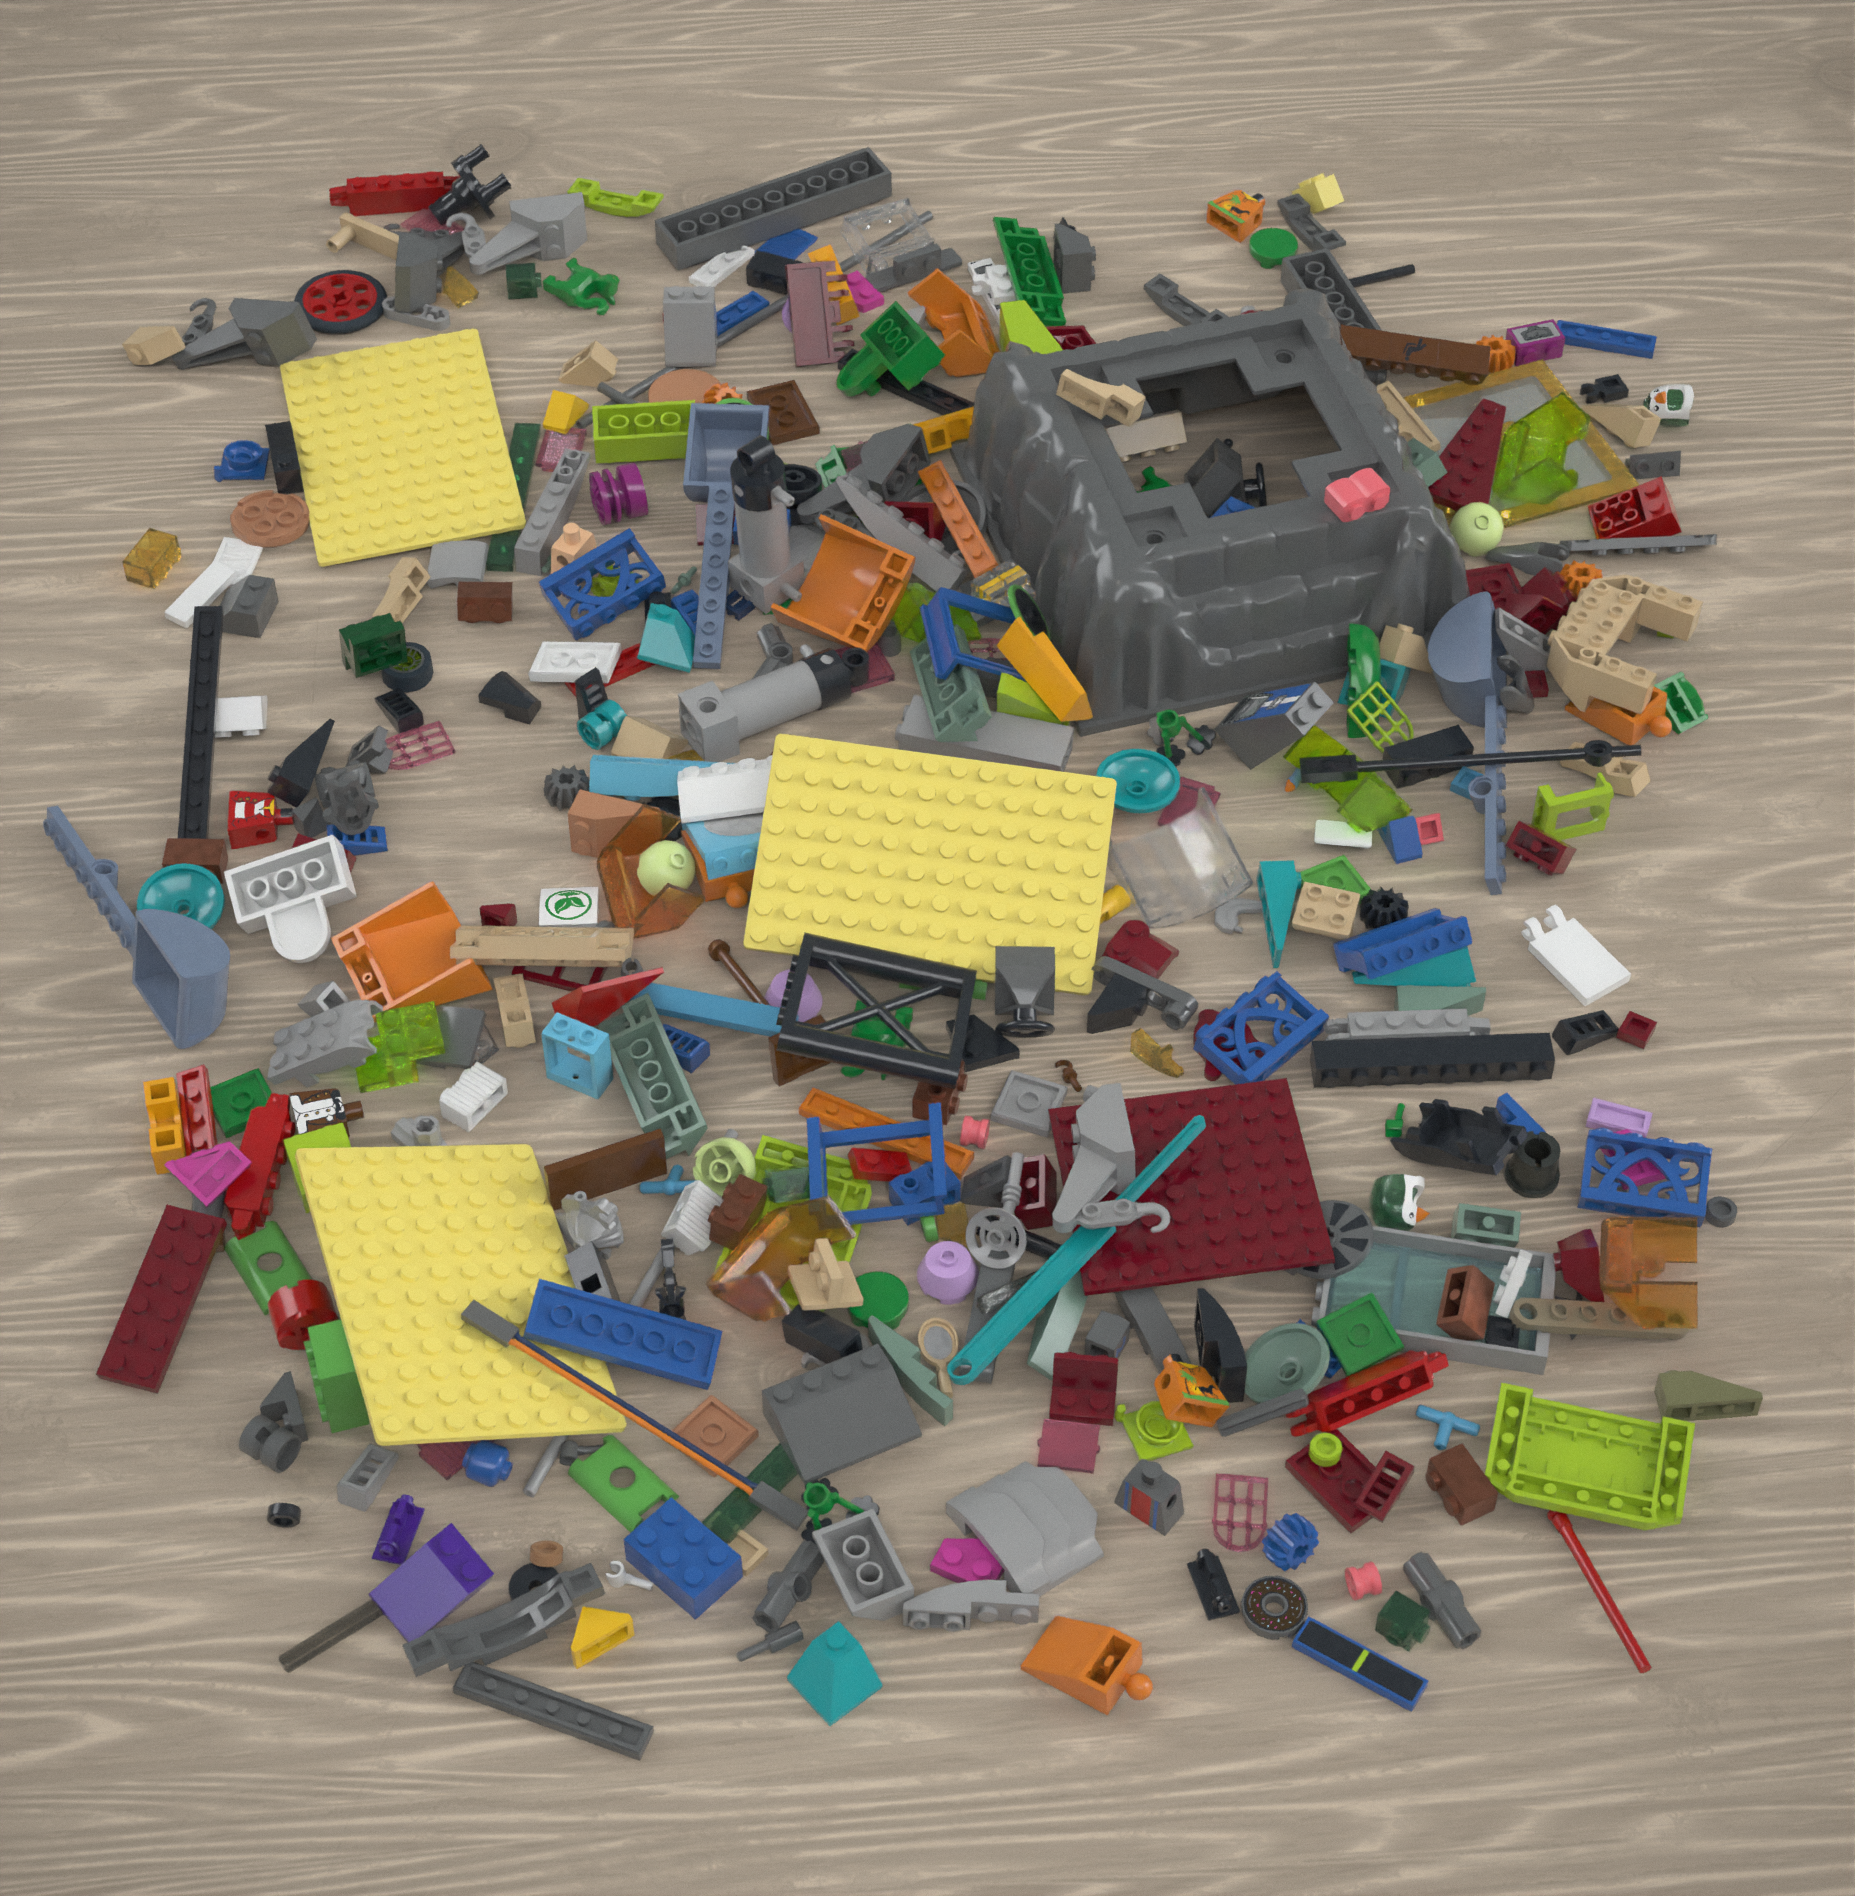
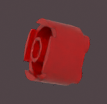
[268,1279,339,1350]

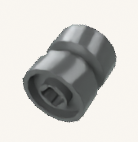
[239,1414,302,1473]

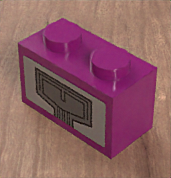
[1505,319,1565,367]

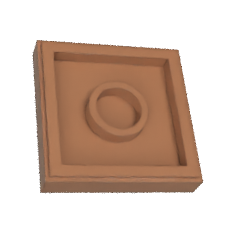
[672,1394,759,1478]

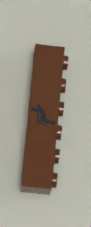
[1340,325,1491,385]

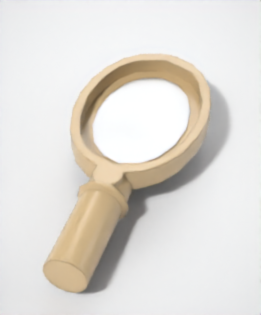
[918,1318,959,1398]

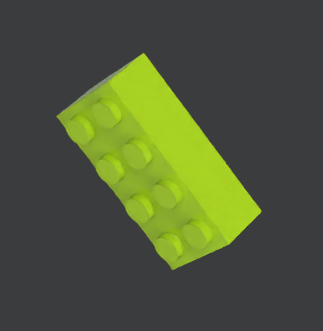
[592,400,695,464]

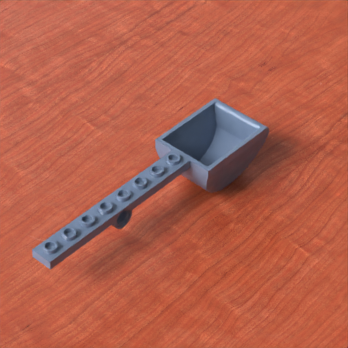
[683,403,770,669]
[1428,592,1507,895]
[43,805,230,1049]

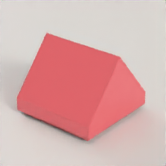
[1415,813,1444,845]

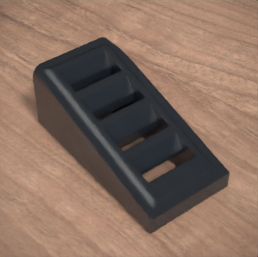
[575,667,608,720]
[375,688,424,735]
[1552,1010,1619,1055]

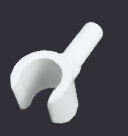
[606,1561,653,1591]

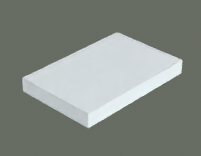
[529,642,622,683]

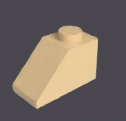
[122,326,186,365]
[558,340,618,387]
[1379,623,1432,674]

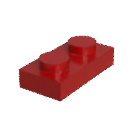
[847,1147,912,1182]

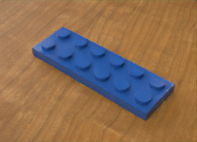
[523,1279,722,1390]

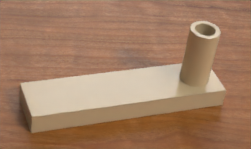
[326,212,399,260]

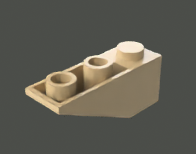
[1581,403,1661,448]

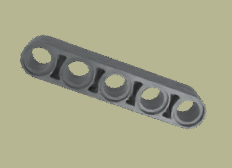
[959,1250,1015,1384]

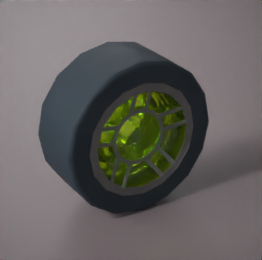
[381,642,433,693]

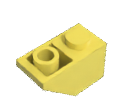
[1292,173,1344,214]

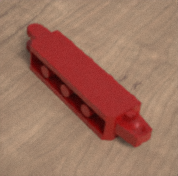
[329,171,460,216]
[224,1093,295,1241]
[1285,1350,1449,1437]

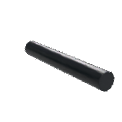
[1349,264,1415,288]

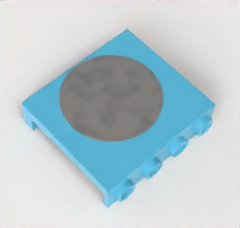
[680,812,764,880]

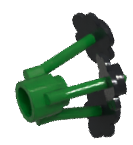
[1147,709,1216,766]
[801,1478,880,1545]

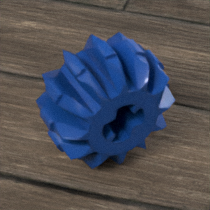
[1261,1513,1319,1571]

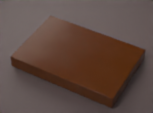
[747,380,820,446]

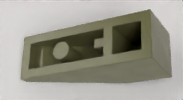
[1654,1370,1763,1421]

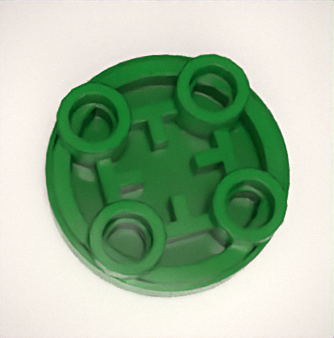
[1249,228,1298,269]
[847,1271,909,1330]

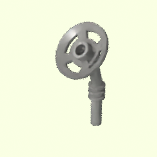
[966,1152,1027,1269]

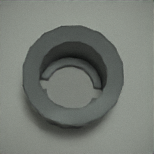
[1504,1131,1561,1199]

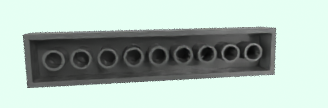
[655,147,892,270]

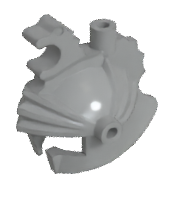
[556,1191,624,1260]

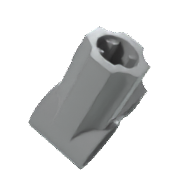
[391,1115,448,1146]

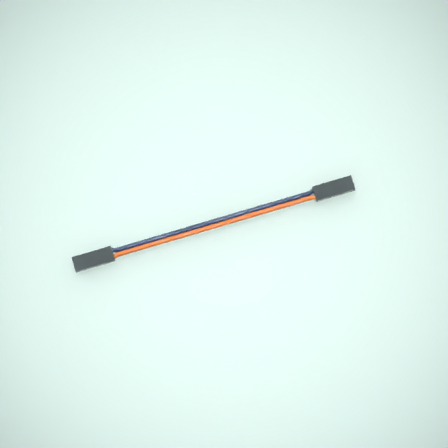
[461,1300,809,1531]

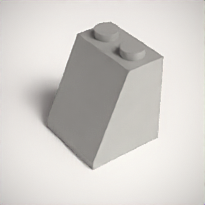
[663,286,717,367]

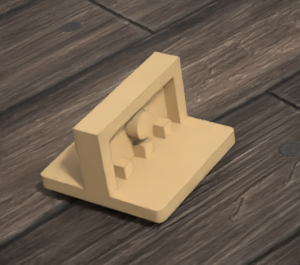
[1292,882,1360,940]
[788,1238,864,1311]

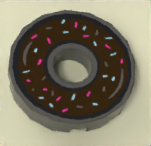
[1241,1576,1308,1640]

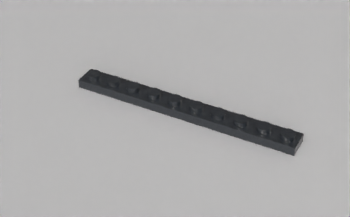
[178,606,224,839]

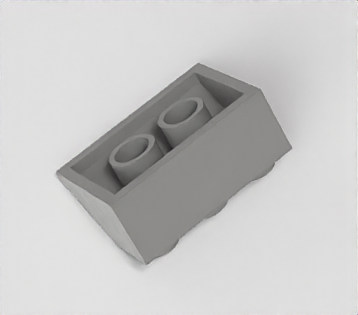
[812,1509,914,1621]

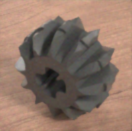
[543,765,590,811]

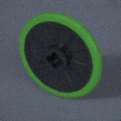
[1008,584,1050,640]

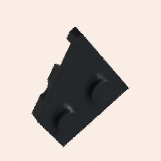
[946,1014,1020,1073]

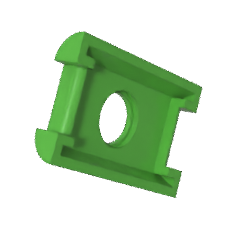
[225,1221,313,1315]
[568,1435,679,1533]

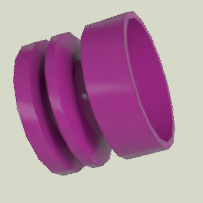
[589,462,648,526]

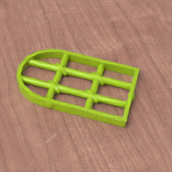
[1346,681,1414,753]

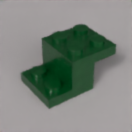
[339,613,408,678]

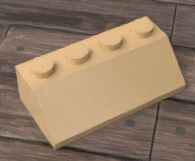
[1105,412,1187,462]

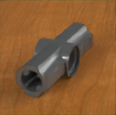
[752,1541,824,1633]
[1403,1552,1482,1649]

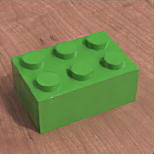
[304,1319,370,1433]

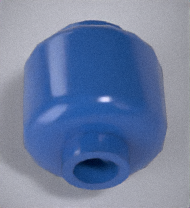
[462,1440,513,1487]

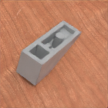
[1495,608,1551,673]

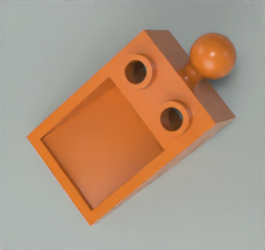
[1565,687,1672,745]
[681,830,755,909]
[1020,1616,1153,1716]

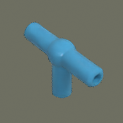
[640,1165,697,1196]
[1416,1404,1480,1450]

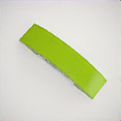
[567,178,664,217]

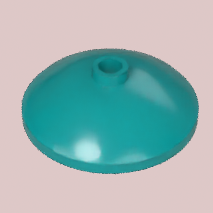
[1096,749,1180,814]
[137,863,225,929]

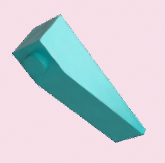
[1256,860,1301,968]
[1351,946,1476,987]

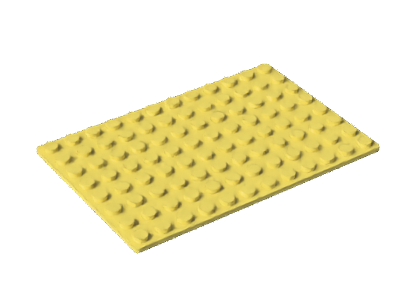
[280,329,526,567]
[743,734,1117,995]
[295,1144,626,1446]

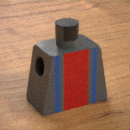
[1114,1459,1184,1536]

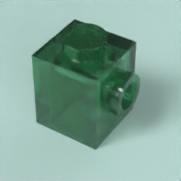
[506,263,542,300]
[762,1165,810,1203]
[1375,1590,1431,1652]

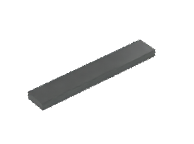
[453,1662,654,1761]

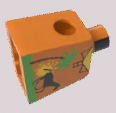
[1206,190,1265,243]
[1154,1354,1230,1428]

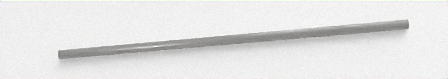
[523,1129,738,1497]

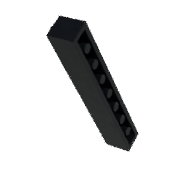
[1310,1033,1555,1088]

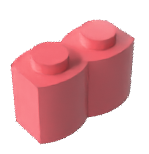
[1324,468,1390,522]

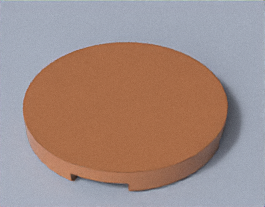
[648,369,722,403]
[230,490,310,547]

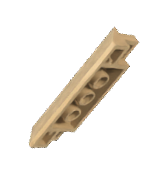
[450,925,634,967]

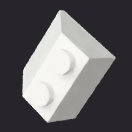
[215,695,267,737]

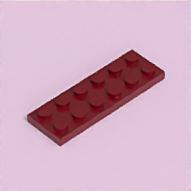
[96,1204,227,1394]

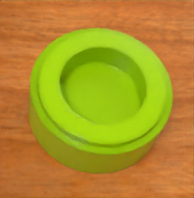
[1309,1433,1342,1467]

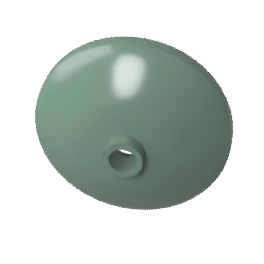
[1244,1323,1330,1404]

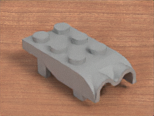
[267,1000,383,1087]

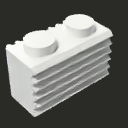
[439,1062,508,1132]
[661,1180,723,1255]

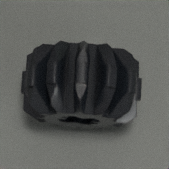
[1359,886,1409,929]

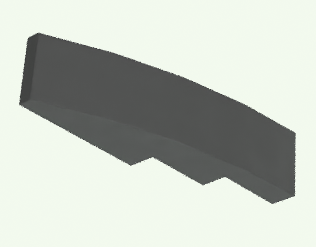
[1114,1287,1192,1374]

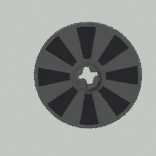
[1292,1200,1374,1279]

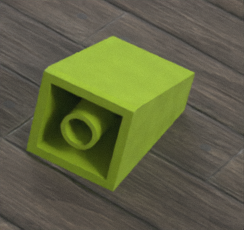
[999,300,1063,354]

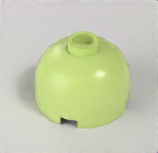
[1449,502,1504,557]
[637,840,696,899]
[693,1137,756,1197]

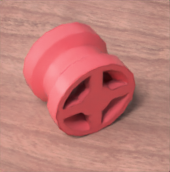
[960,1115,990,1149]
[1345,1561,1382,1601]

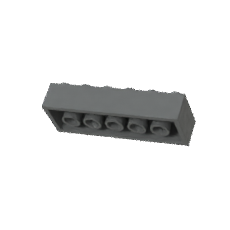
[1280,248,1382,331]

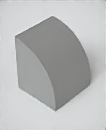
[297,981,350,1017]

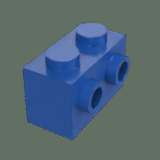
[889,1162,961,1226]

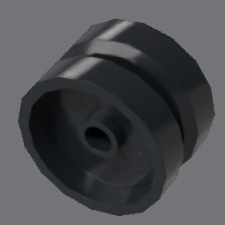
[784,464,822,525]

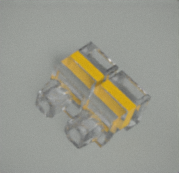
[971,558,1036,608]

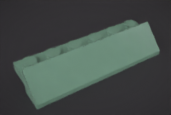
[910,624,992,742]
[598,993,708,1159]

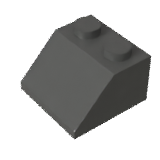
[1053,223,1096,294]
[219,575,279,638]

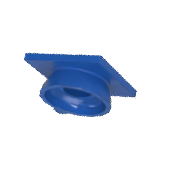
[214,440,270,482]

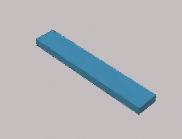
[628,983,799,1037]

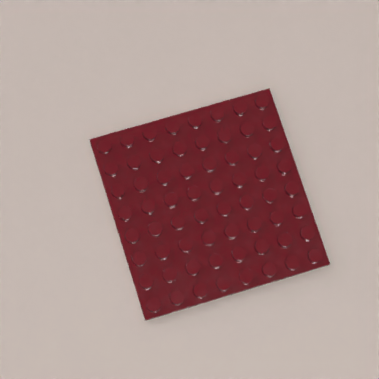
[1048,1078,1335,1296]

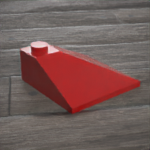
[552,967,664,1027]

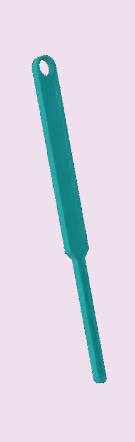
[947,1115,1206,1385]

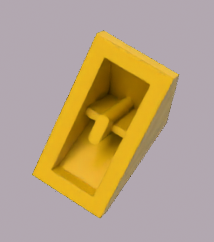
[543,390,589,434]
[571,1606,635,1669]

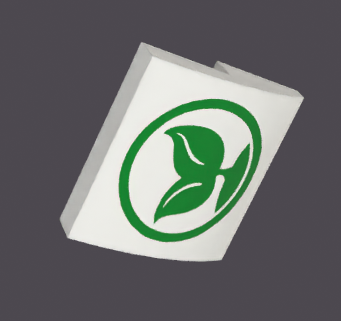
[539,887,599,927]

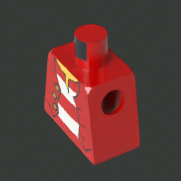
[227,791,294,849]

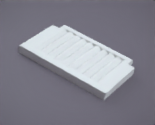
[213,537,263,587]

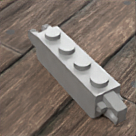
[1323,1009,1491,1040]

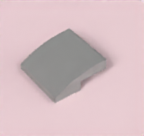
[426,541,489,589]

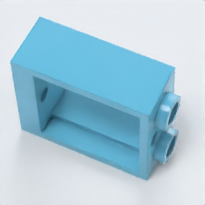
[541,1012,614,1099]

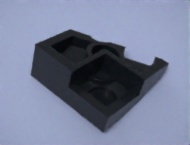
[478,671,541,725]

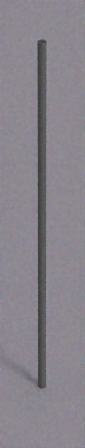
[576,211,933,430]

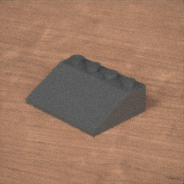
[762,1344,922,1484]

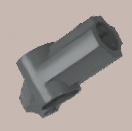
[752,623,793,679]

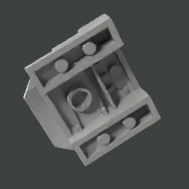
[946,1461,1104,1597]

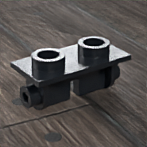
[1187,1548,1240,1621]

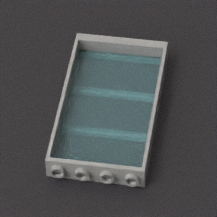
[1311,1226,1556,1375]

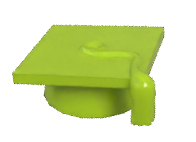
[1114,1401,1194,1461]

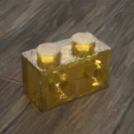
[122,528,181,589]

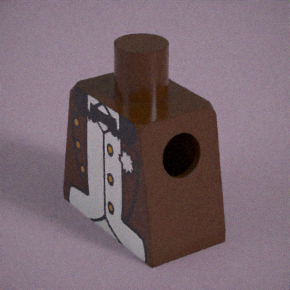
[289,1088,364,1138]

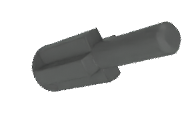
[736,1620,804,1662]

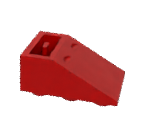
[1588,476,1682,539]

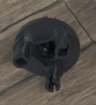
[428,144,511,225]

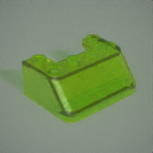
[1492,391,1591,505]

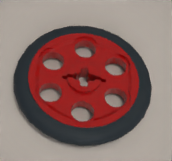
[294,270,387,334]

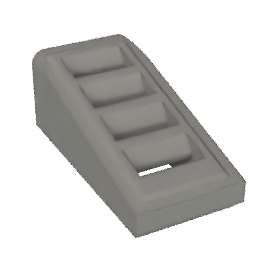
[337,1444,398,1512]

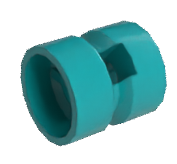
[577,699,627,750]

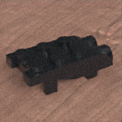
[1390,1099,1528,1176]

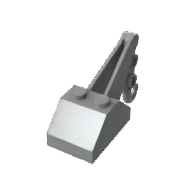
[447,192,587,275]
[1052,1083,1170,1233]

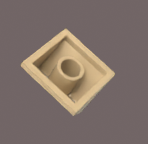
[611,716,688,759]

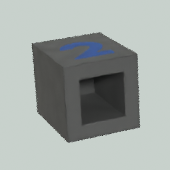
[1084,1310,1130,1359]

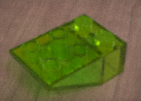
[892,582,982,643]

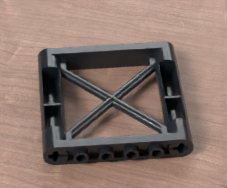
[776,932,977,1089]

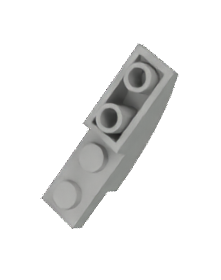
[903,1580,1039,1632]

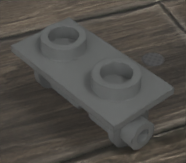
[1625,451,1681,480]

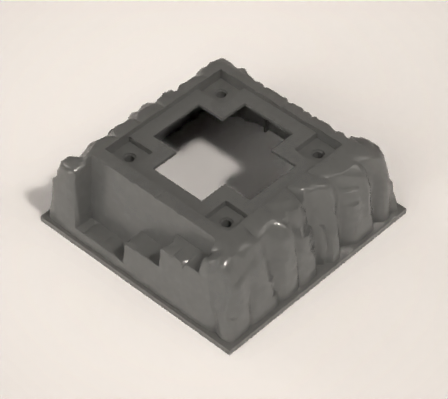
[950,289,1470,737]

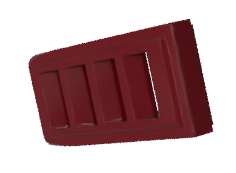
[1353,1450,1415,1523]

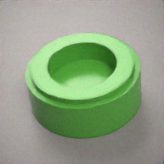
[920,1216,939,1243]

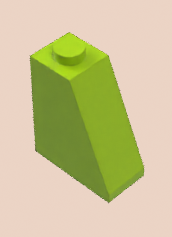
[997,673,1070,726]

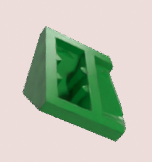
[1654,672,1708,735]

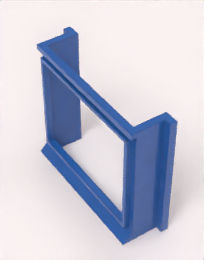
[920,587,1027,682]
[807,1102,948,1228]

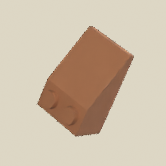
[568,790,663,858]

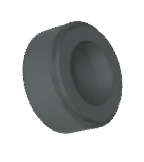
[1705,1196,1737,1228]

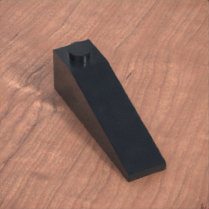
[265,421,304,495]
[267,719,335,807]

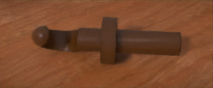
[1055,1060,1082,1092]

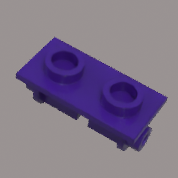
[372,1494,425,1565]

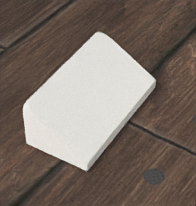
[1314,820,1372,848]

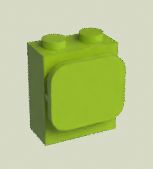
[283,1122,351,1213]

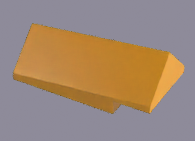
[996,617,1093,722]

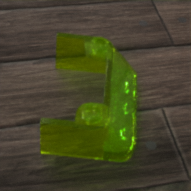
[1283,724,1413,833]

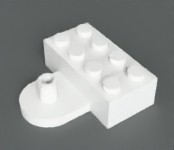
[224,835,357,963]

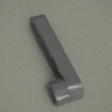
[1091,956,1198,1030]

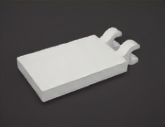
[1521,905,1631,1006]

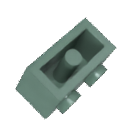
[1407,437,1448,487]
[1451,1203,1521,1248]

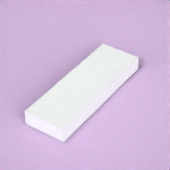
[689,245,754,287]
[164,561,237,629]

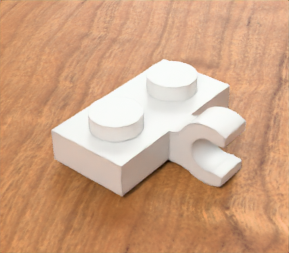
[972,265,1017,305]
[1493,1250,1532,1318]

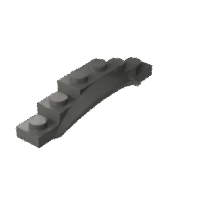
[402,1563,605,1677]

